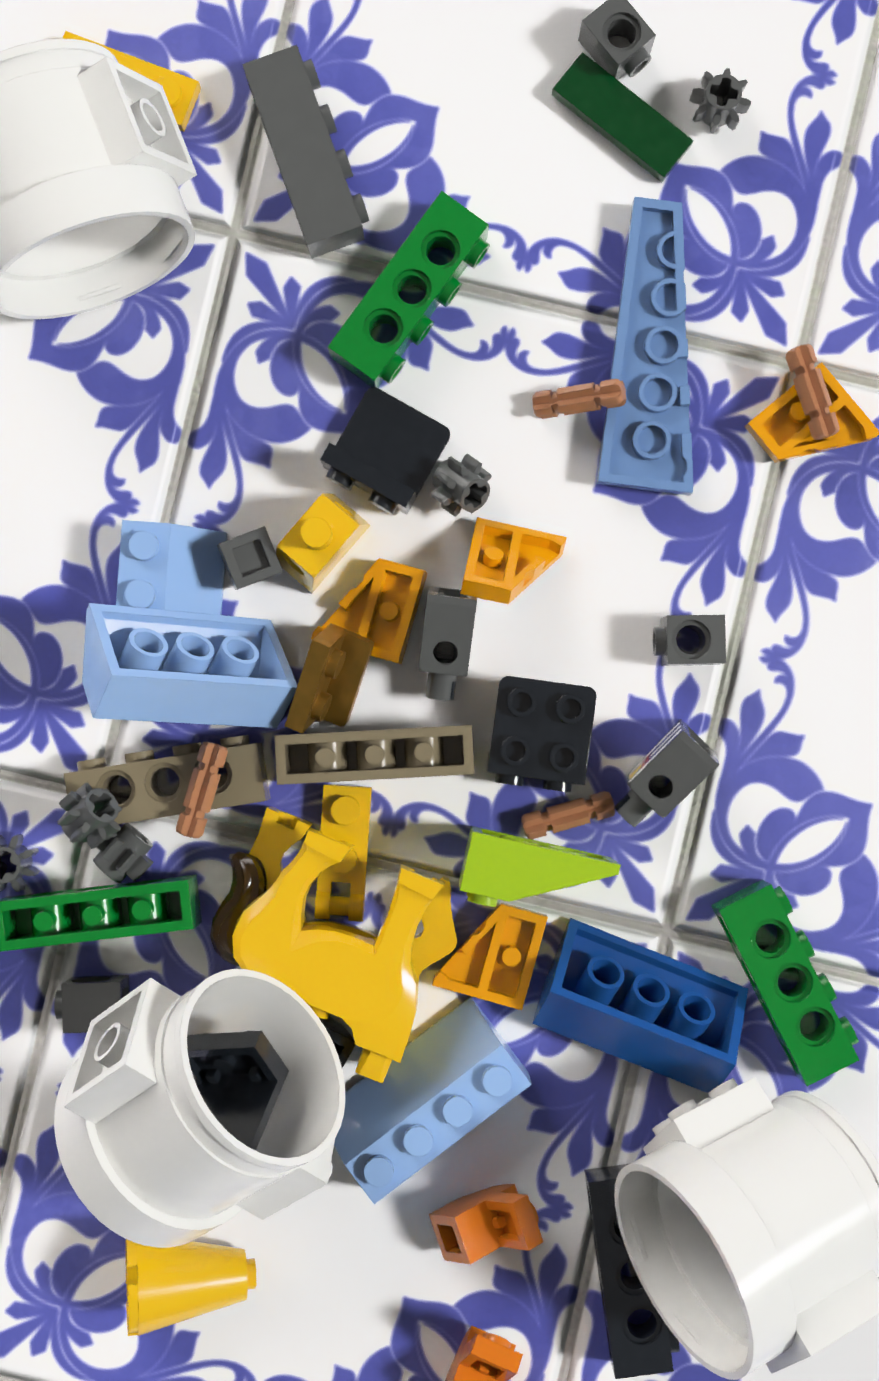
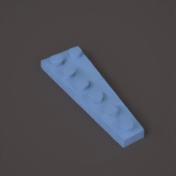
[596,197,693,496]

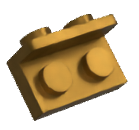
[285,623,374,734]

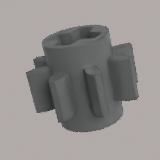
[689,68,751,134]
[431,454,492,517]
[57,783,122,849]
[93,823,154,883]
[0,834,40,892]

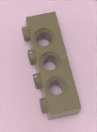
[274,725,475,785]
[64,735,271,824]

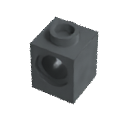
[578,0,656,80]
[217,526,283,590]
[652,614,726,666]
[54,975,130,1033]

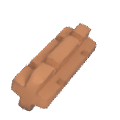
[785,344,840,440]
[532,379,626,419]
[176,742,228,839]
[521,791,615,840]

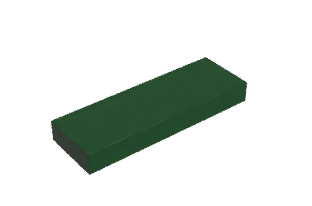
[551,52,694,183]

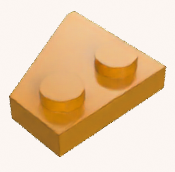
[744,362,879,463]
[460,517,567,604]
[311,558,428,665]
[432,902,548,1010]

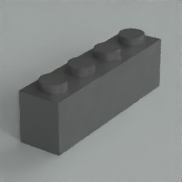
[242,45,369,259]

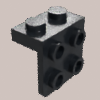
[320,387,450,515]
[486,676,597,792]
[187,1031,289,1150]

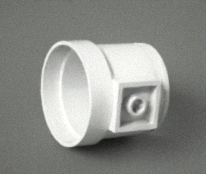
[0,39,197,319]
[54,969,345,1248]
[614,1077,879,1380]

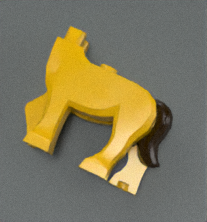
[210,806,457,1083]

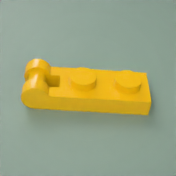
[314,784,372,922]

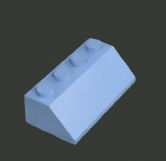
[116,520,227,615]
[82,603,297,728]
[334,996,532,1204]

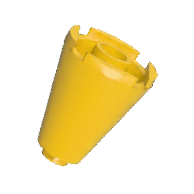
[125,1239,256,1336]

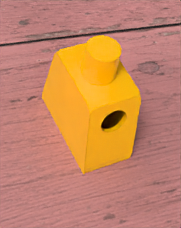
[276,493,371,593]

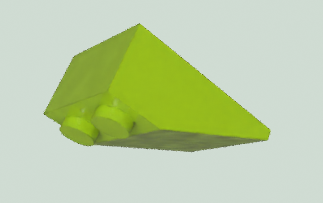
[459,826,621,907]

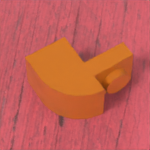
[429,1184,544,1265]
[445,1326,523,1381]

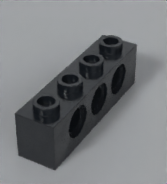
[584,1164,680,1379]

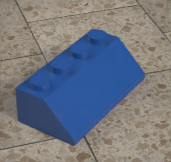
[532,918,749,1093]

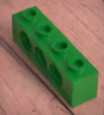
[327,191,490,388]
[0,875,202,952]
[711,880,859,1086]

